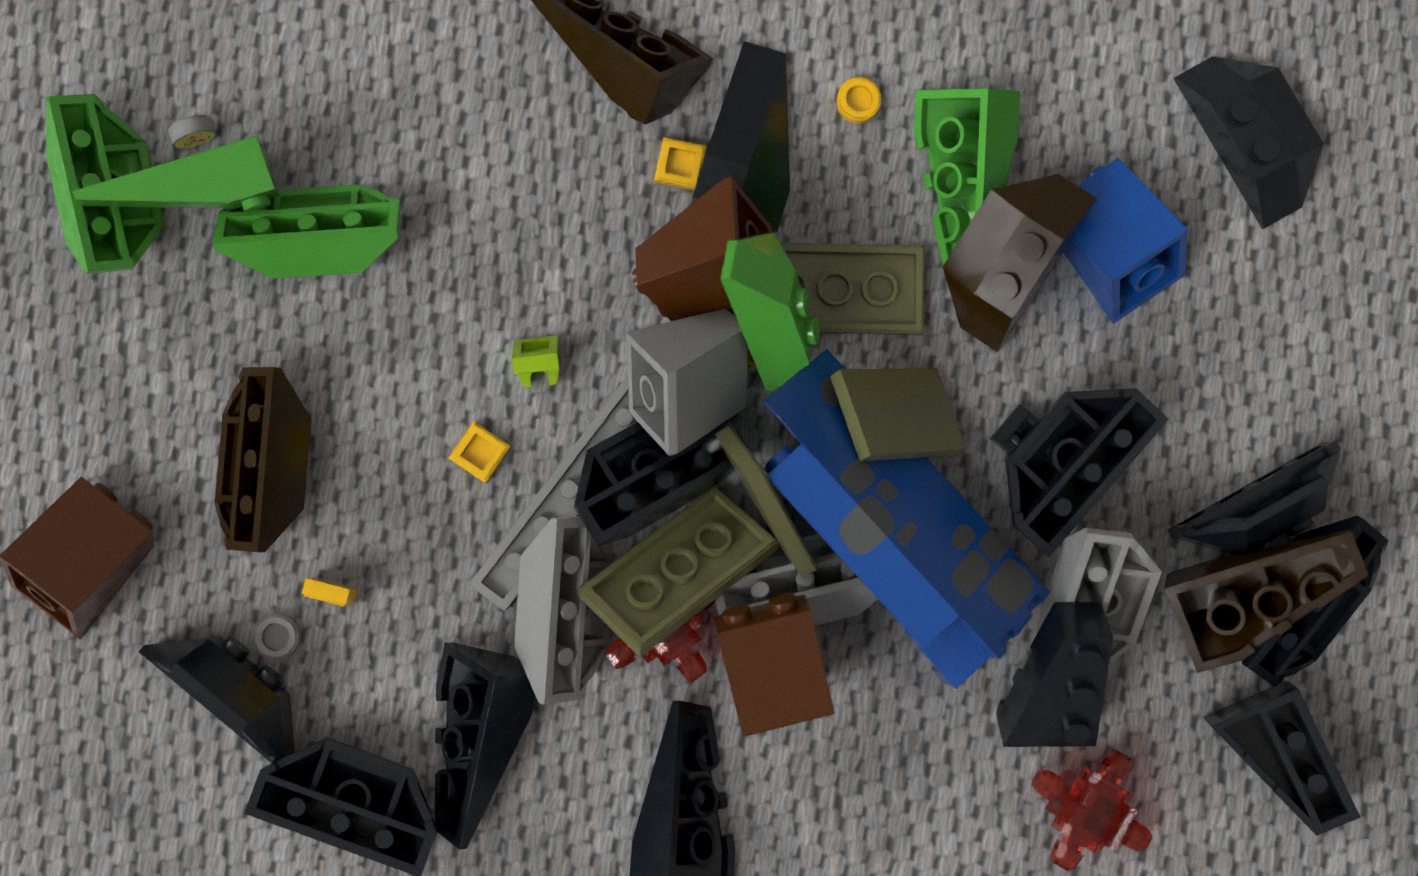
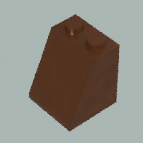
[632,176,772,321]
[0,476,154,640]
[713,593,835,737]

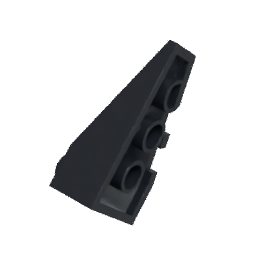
[435,642,536,850]
[629,700,735,876]

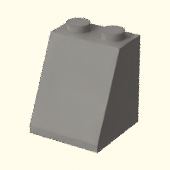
[626,308,751,456]

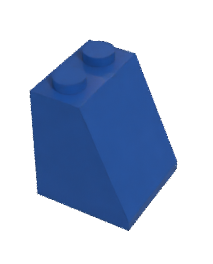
[1063,158,1188,324]

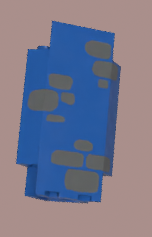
[763,349,1050,689]

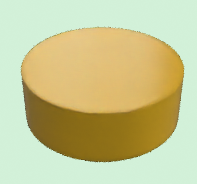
[836,77,881,123]

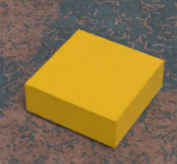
[654,137,707,190]
[448,421,511,484]
[302,577,359,607]

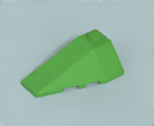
[914,88,1020,266]
[72,136,279,212]

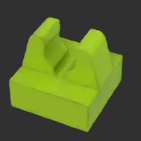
[512,335,560,388]

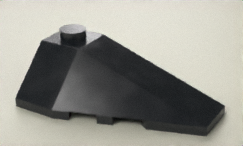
[692,41,790,233]

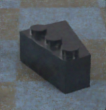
[996,602,1113,747]
[1203,681,1361,836]

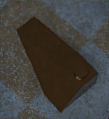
[531,0,713,125]
[1164,529,1368,673]

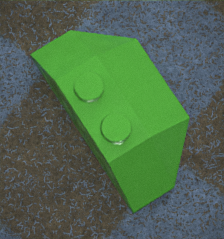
[46,94,165,274]
[213,184,401,279]
[721,233,820,391]

